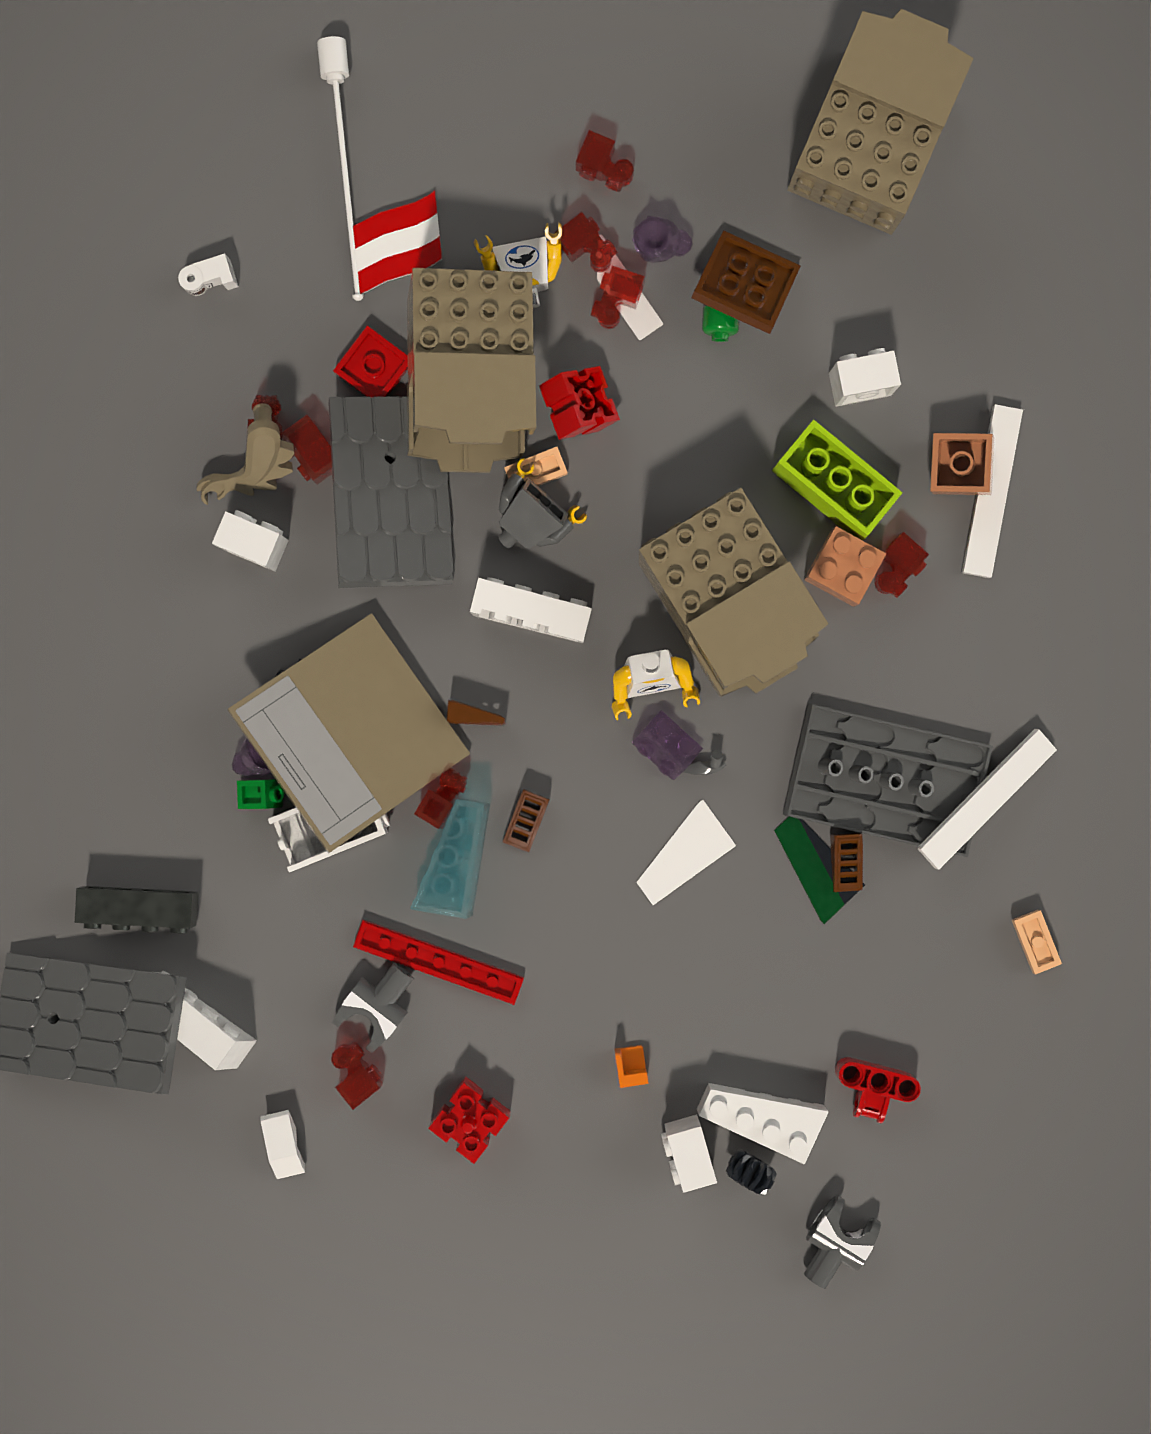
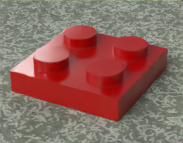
[333,325,408,398]

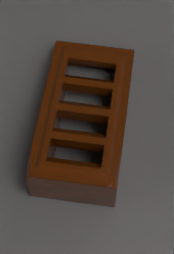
[447,700,506,726]
[503,789,550,852]
[830,833,863,892]

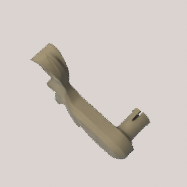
[196,403,294,505]

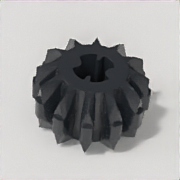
[726,1150,777,1195]

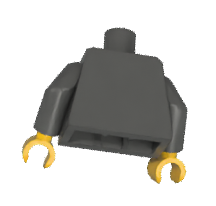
[499,458,587,549]

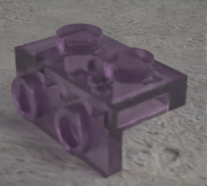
[632,710,703,780]

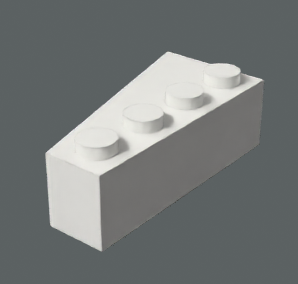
[470,577,592,643]
[155,971,257,1070]
[697,1083,829,1164]

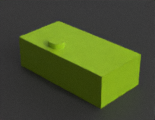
[772,419,903,541]

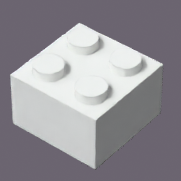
[829,348,901,407]
[212,510,289,572]
[661,1114,717,1193]

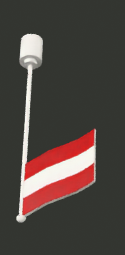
[317,36,442,301]

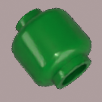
[702,305,739,342]

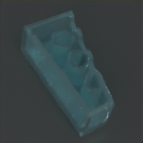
[410,799,490,919]

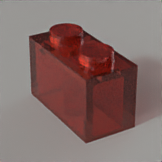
[280,415,332,485]

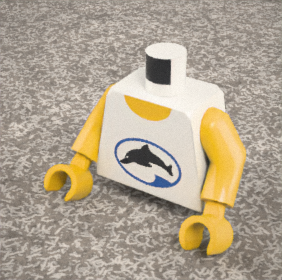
[474,222,562,309]
[611,649,700,720]

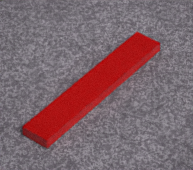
[353,919,524,1005]

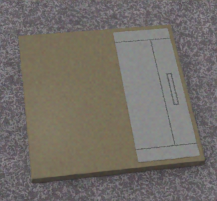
[227,613,470,854]

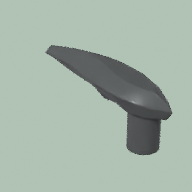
[672,750,726,775]

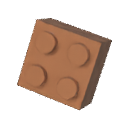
[930,433,994,495]
[804,526,886,607]

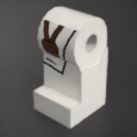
[178,253,239,296]

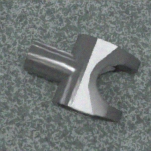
[332,963,414,1053]
[804,1195,881,1289]

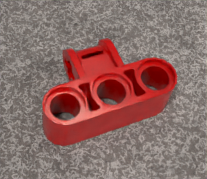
[835,1057,921,1124]

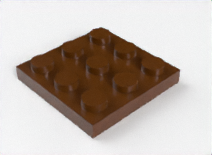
[691,230,801,334]

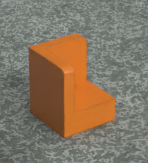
[614,1045,649,1088]

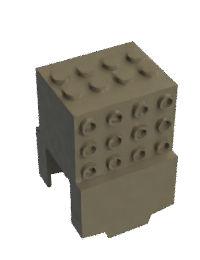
[787,9,974,235]
[407,268,536,473]
[639,488,828,697]

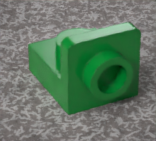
[237,779,284,809]

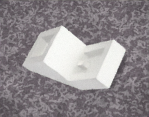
[260,1110,305,1179]

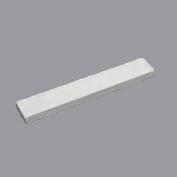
[962,404,1023,578]
[917,729,1057,870]

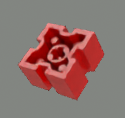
[539,366,620,440]
[428,1076,511,1164]

